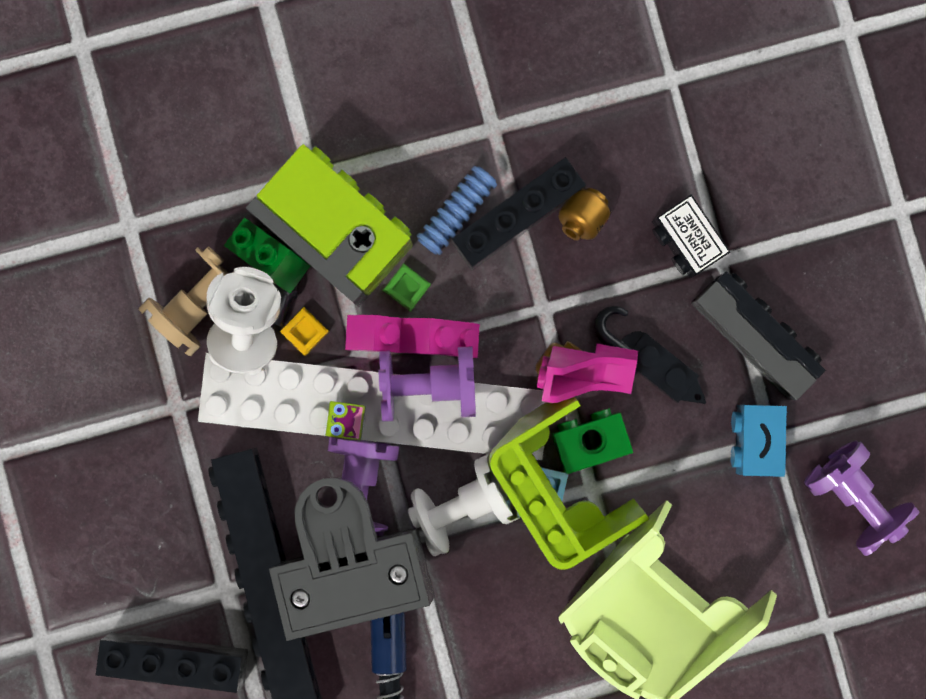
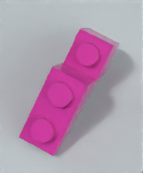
[345,315,480,358]
[537,344,638,403]

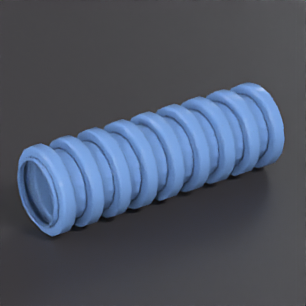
[416,166,497,255]

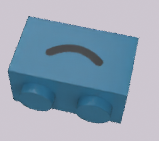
[731,405,787,477]

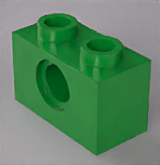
[224,217,310,294]
[551,408,634,474]

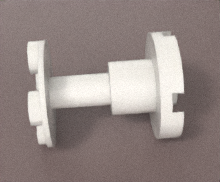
[207,267,281,375]
[408,454,520,556]

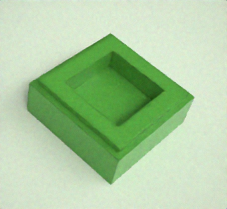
[383,263,431,312]

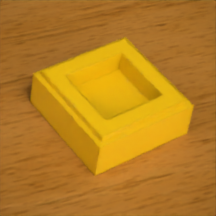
[280,307,330,356]

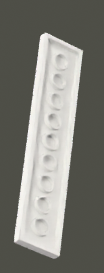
[198,353,546,460]

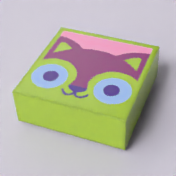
[325,401,366,441]

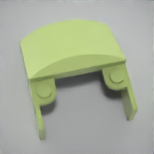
[558,500,777,699]

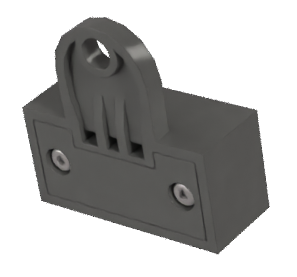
[269,477,435,641]

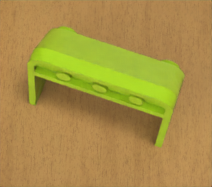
[489,397,649,570]

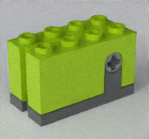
[246,144,413,307]

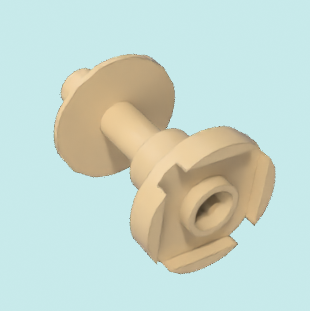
[139,247,234,356]

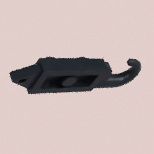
[594,306,706,404]

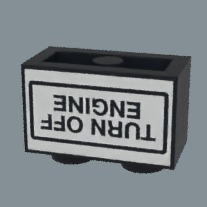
[652,194,730,278]

